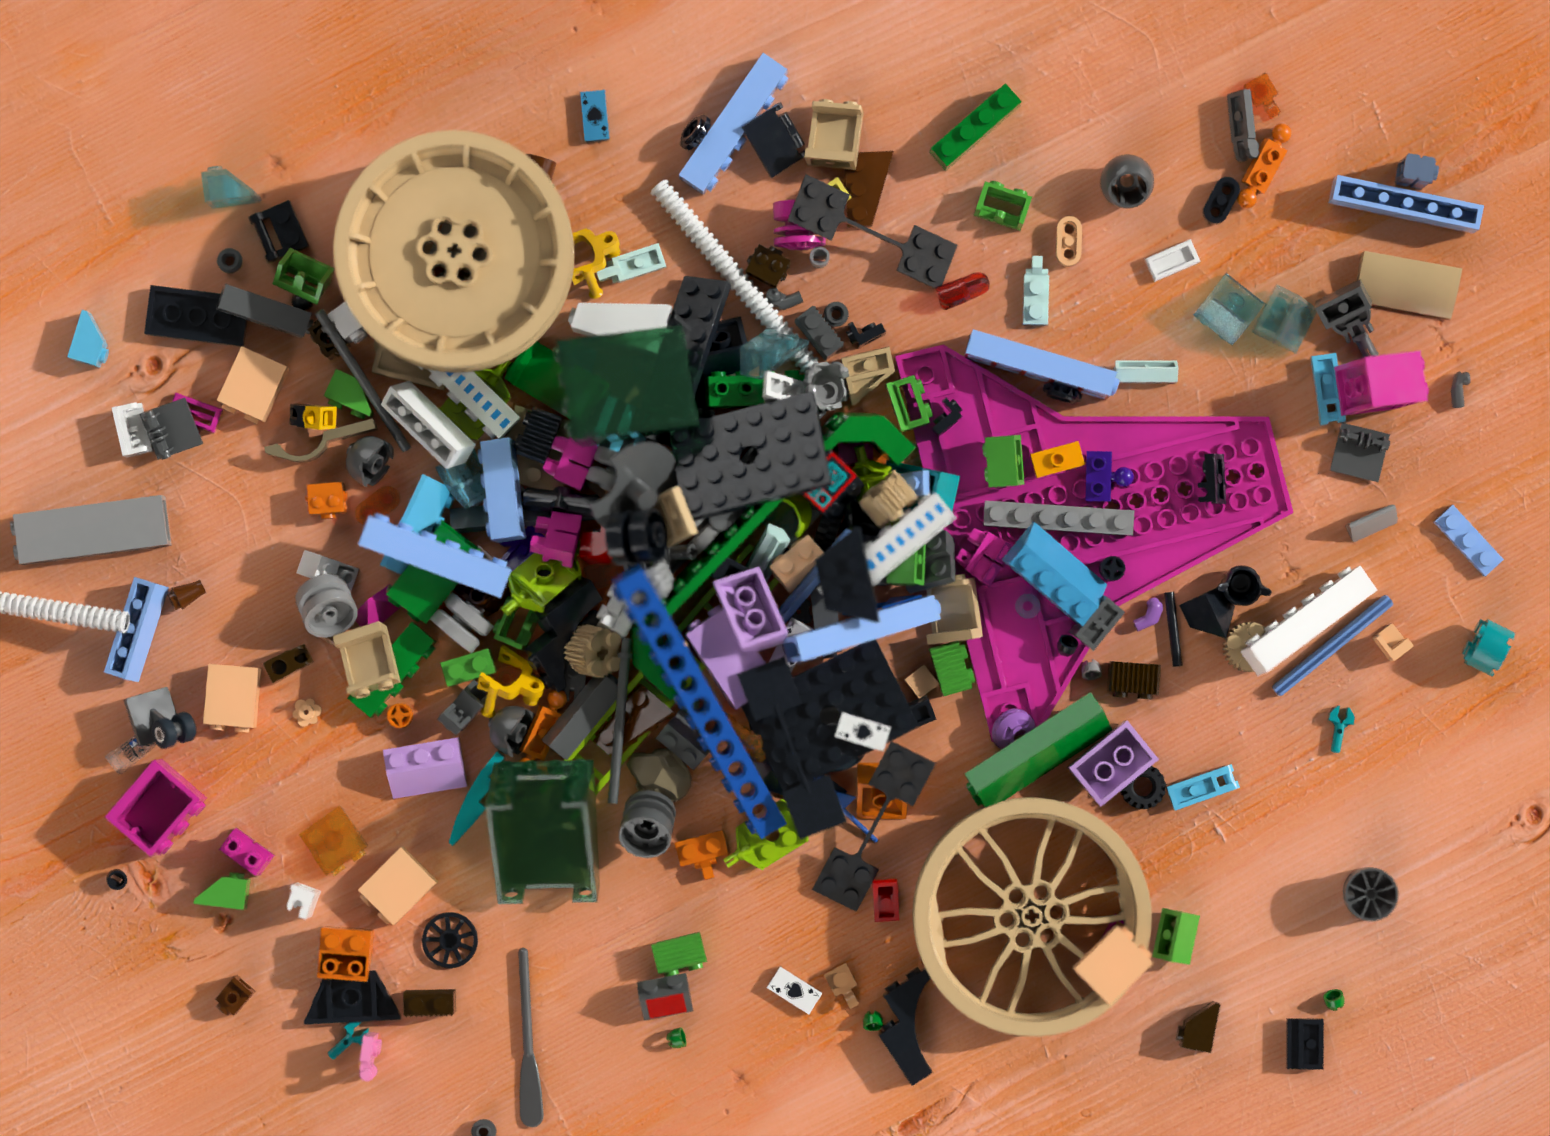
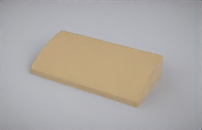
[1357,251,1462,319]

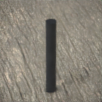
[1164,592,1183,667]

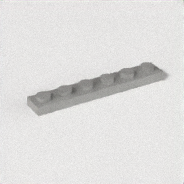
[983,500,1134,536]

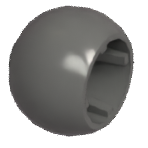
[1100,154,1154,209]

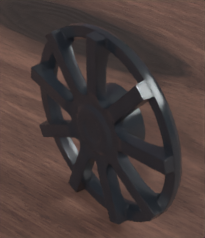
[422,912,478,968]

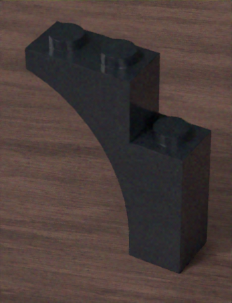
[524,576,603,692]
[878,967,933,1086]

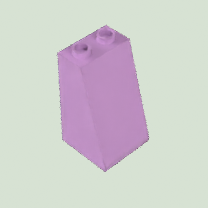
[684,605,766,709]

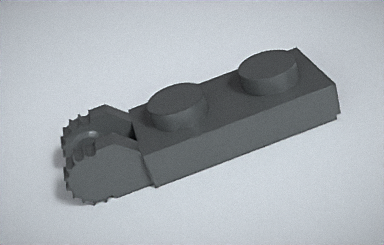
[1227,89,1259,162]

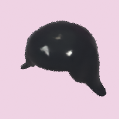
[1217,565,1272,606]

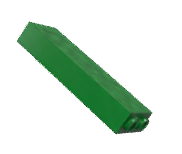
[965,692,1112,808]

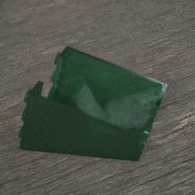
[554,325,701,448]
[486,759,600,904]

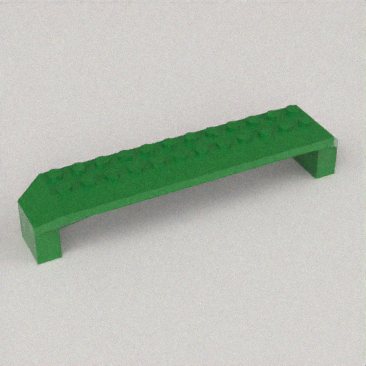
[629,412,916,701]

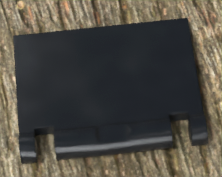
[742,102,805,178]

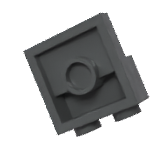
[906,530,955,594]

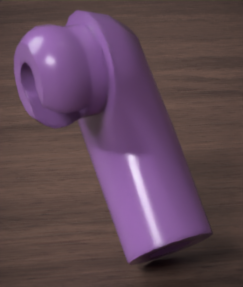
[1133,598,1163,632]

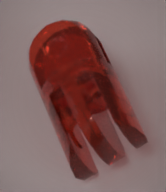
[936,272,990,310]

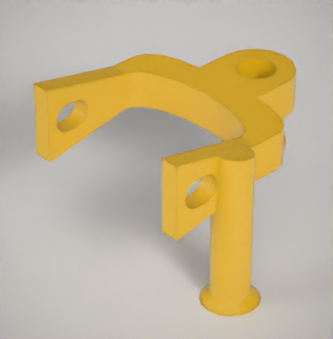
[572,228,621,299]
[477,645,544,718]

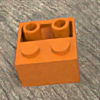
[317,926,374,982]

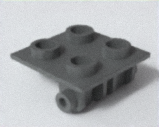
[140,398,203,460]
[1330,423,1390,482]

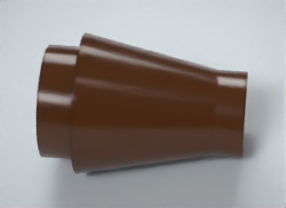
[167,580,206,610]

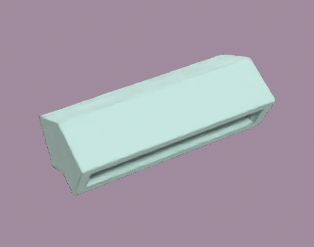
[1114,360,1179,383]
[745,523,790,583]

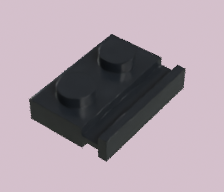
[1286,1018,1324,1070]

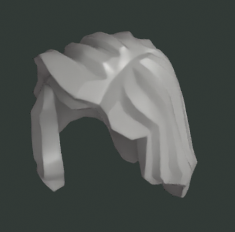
[803,361,849,412]
[631,558,674,603]

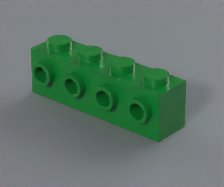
[704,370,806,408]

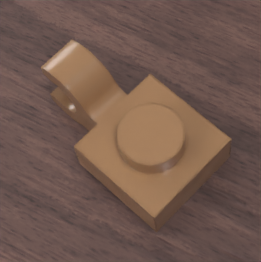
[824,963,859,1009]

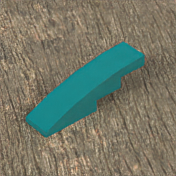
[448,751,506,846]

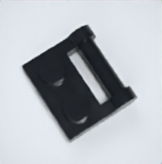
[248,200,309,263]

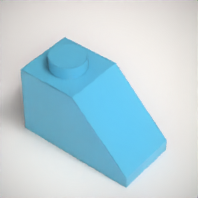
[67,310,109,368]

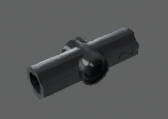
[522,486,600,518]

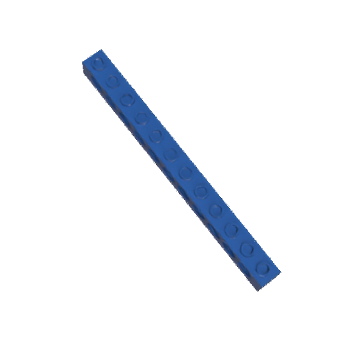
[612,564,787,839]

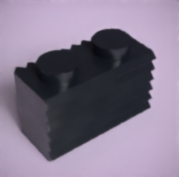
[514,407,563,465]

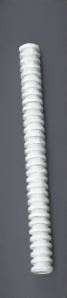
[650,179,819,373]
[0,591,130,633]

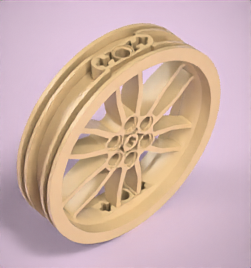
[912,797,1152,1036]

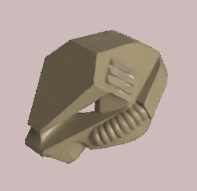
[626,748,692,803]

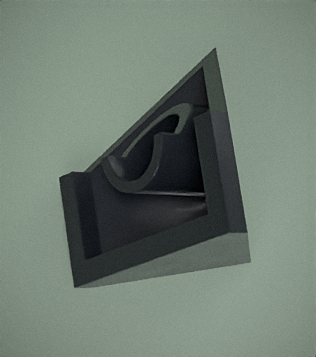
[1179,587,1235,639]

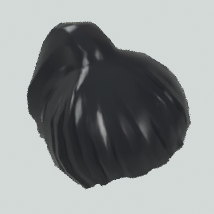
[842,498,885,545]

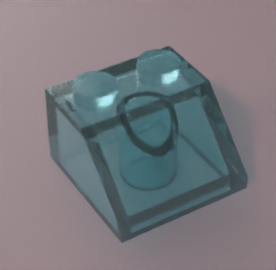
[201,166,261,209]
[1194,273,1265,345]

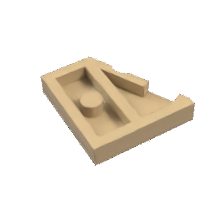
[841,346,895,405]

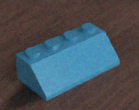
[1002,521,1107,626]

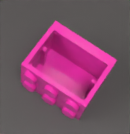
[1334,351,1429,416]
[105,759,207,857]

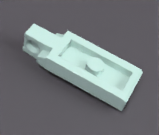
[596,243,666,284]
[1023,256,1049,325]

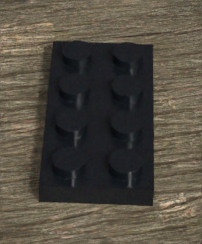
[144,285,247,347]

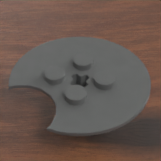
[590,442,678,528]

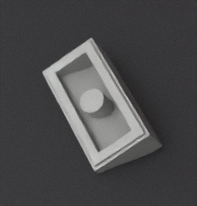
[1345,504,1398,542]

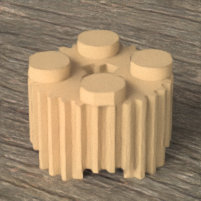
[859,470,918,529]
[1223,622,1266,672]
[564,624,621,678]

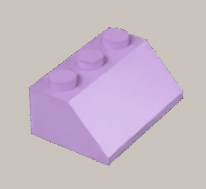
[713,567,788,651]
[1067,720,1159,807]
[383,738,467,799]

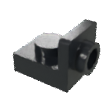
[846,322,886,348]
[932,397,962,437]

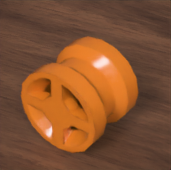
[387,703,413,728]

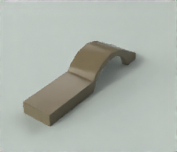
[264,419,378,463]

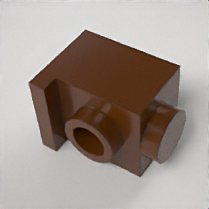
[215,975,256,1016]

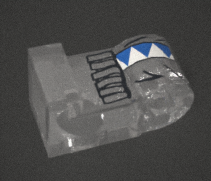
[104,735,156,774]

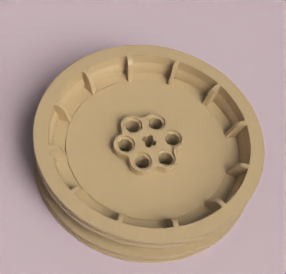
[334,130,574,373]

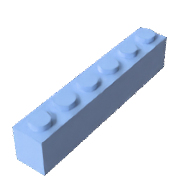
[679,53,789,195]
[1328,175,1484,234]
[358,513,511,598]

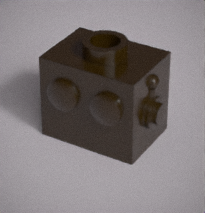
[745,244,790,288]
[307,319,351,360]

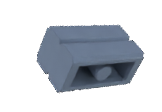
[1395,153,1439,189]

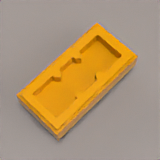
[1030,441,1085,478]

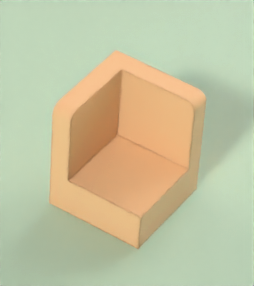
[1372,624,1414,662]

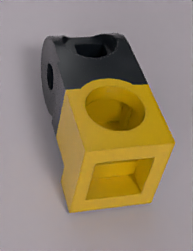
[289,404,337,430]

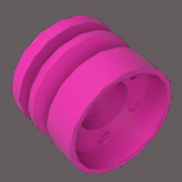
[773,199,826,250]

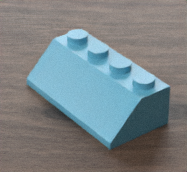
[380,474,456,574]

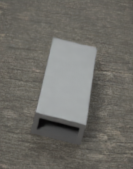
[10,495,172,565]

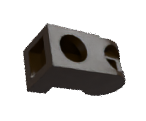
[263,644,314,685]

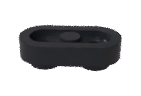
[1203,177,1240,225]

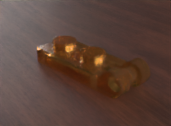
[714,712,766,763]

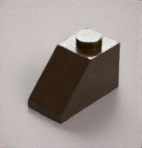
[1176,1001,1221,1053]

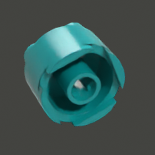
[1462,619,1515,677]

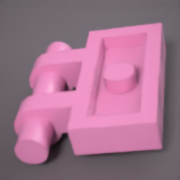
[359,1032,382,1081]

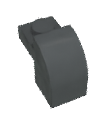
[438,680,488,735]

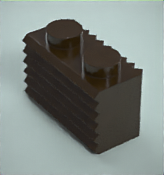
[1107,661,1161,699]
[403,989,456,1017]

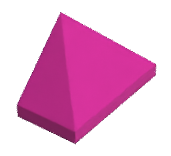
[355,584,402,627]

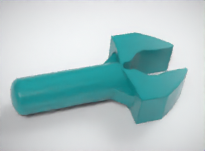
[1328,705,1355,753]
[328,1022,369,1059]

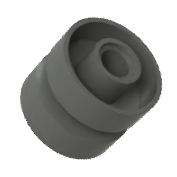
[1343,867,1398,921]

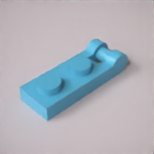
[1310,353,1346,425]
[1166,764,1240,811]

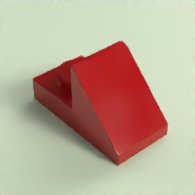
[872,879,899,922]

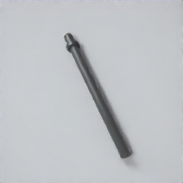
[315,309,411,452]
[608,638,633,804]

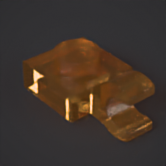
[1244,72,1281,120]

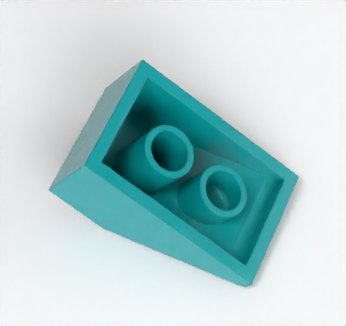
[885,460,960,525]

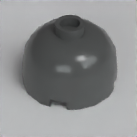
[346,436,394,487]
[488,706,535,757]

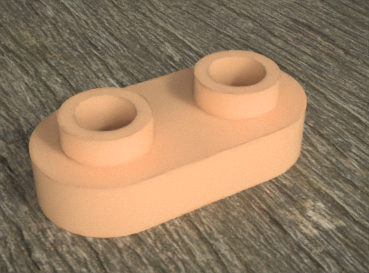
[1056,216,1082,267]

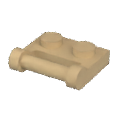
[652,486,698,548]

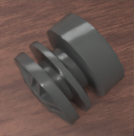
[619,790,676,858]

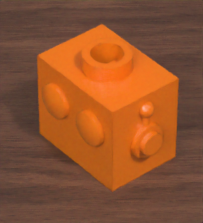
[305,482,348,519]

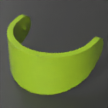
[771,494,812,537]

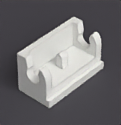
[112,402,153,458]
[287,882,321,919]

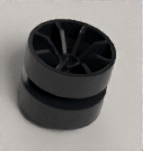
[605,508,667,565]

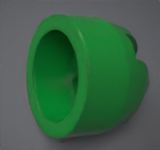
[1323,989,1345,1011]
[863,1010,883,1031]
[666,1027,687,1048]

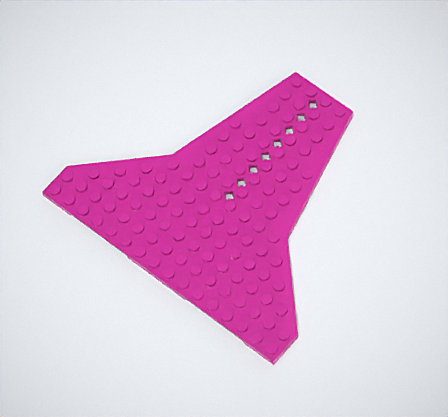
[895,344,1294,742]

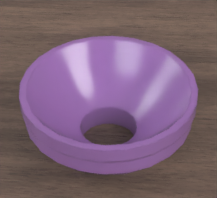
[992,709,1035,750]

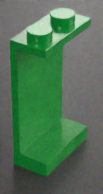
[504,341,609,427]
[386,520,481,624]

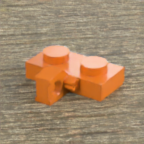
[674,830,729,880]

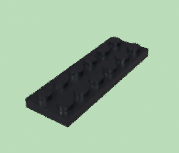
[639,276,731,420]

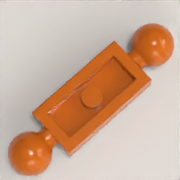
[1237,123,1292,209]
[516,689,567,777]

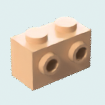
[769,535,824,594]

